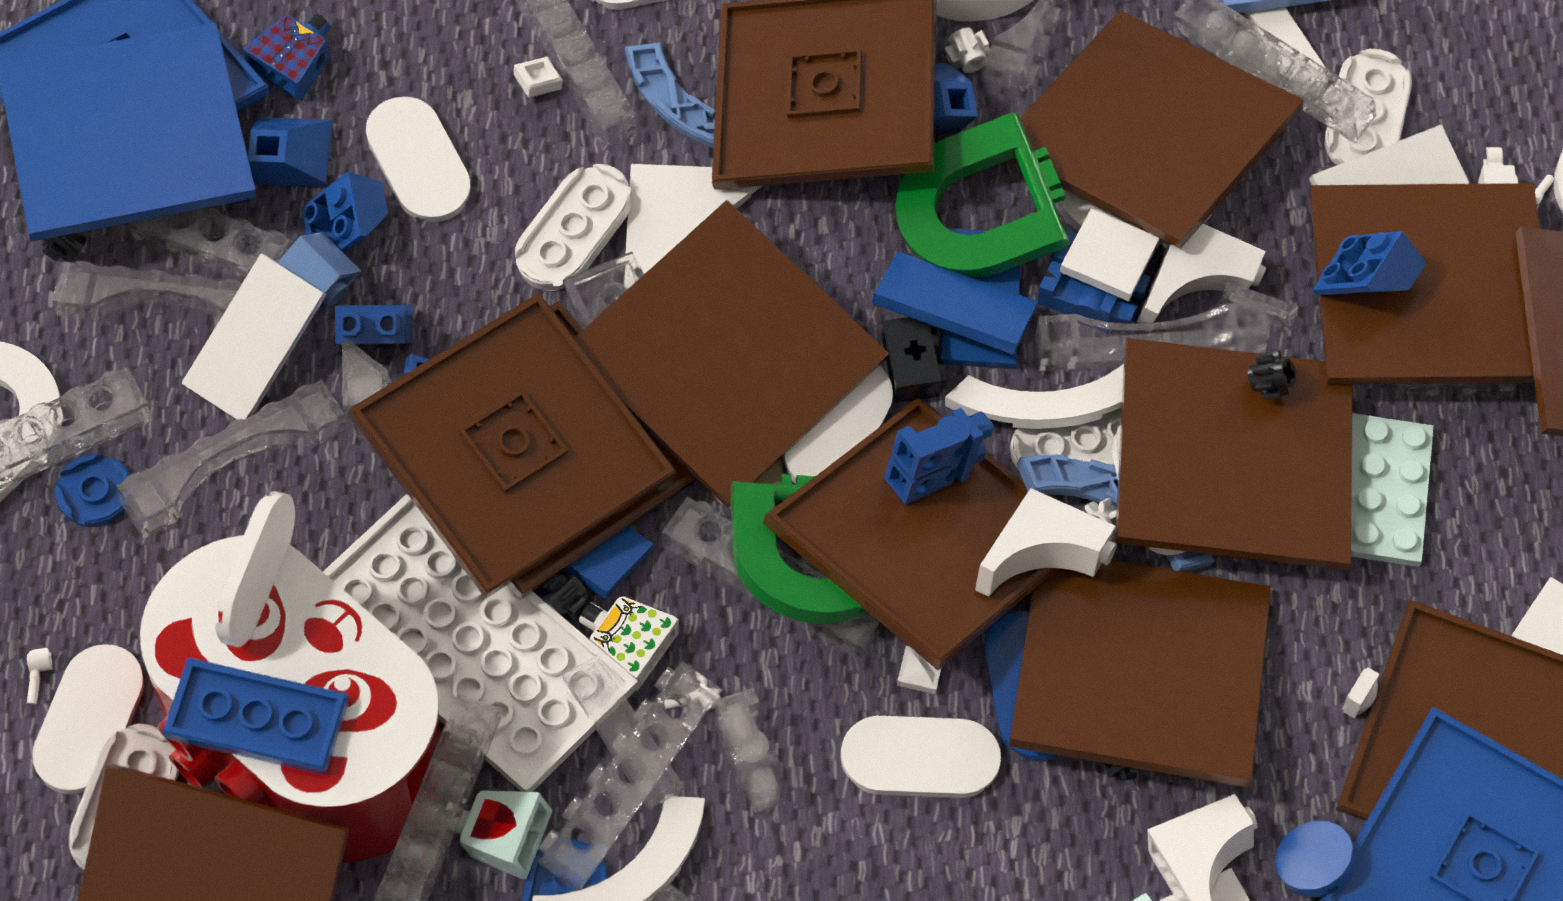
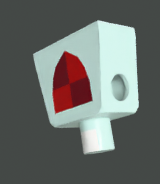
[448,791,553,880]

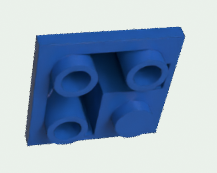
[935,63,978,133]
[248,117,332,187]
[301,171,388,253]
[1312,231,1427,295]

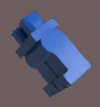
[1038,230,1151,330]
[335,305,413,345]
[884,408,994,505]

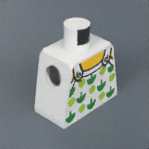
[579,597,679,691]

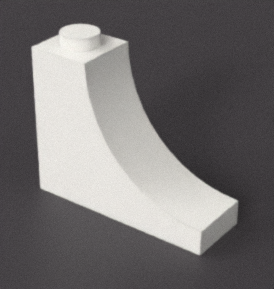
[1136,224,1266,328]
[975,488,1117,597]
[1148,794,1257,901]

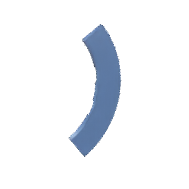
[625,42,715,148]
[1017,454,1214,572]

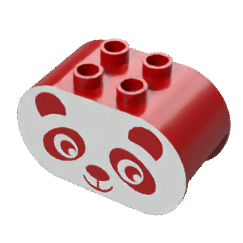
[140,536,449,863]

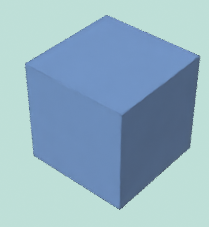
[277,232,361,314]

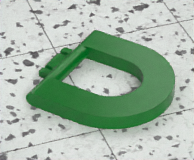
[896,113,1070,278]
[730,474,868,624]

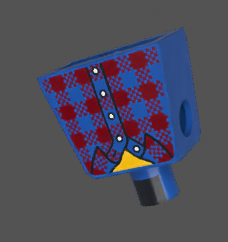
[243,14,331,101]

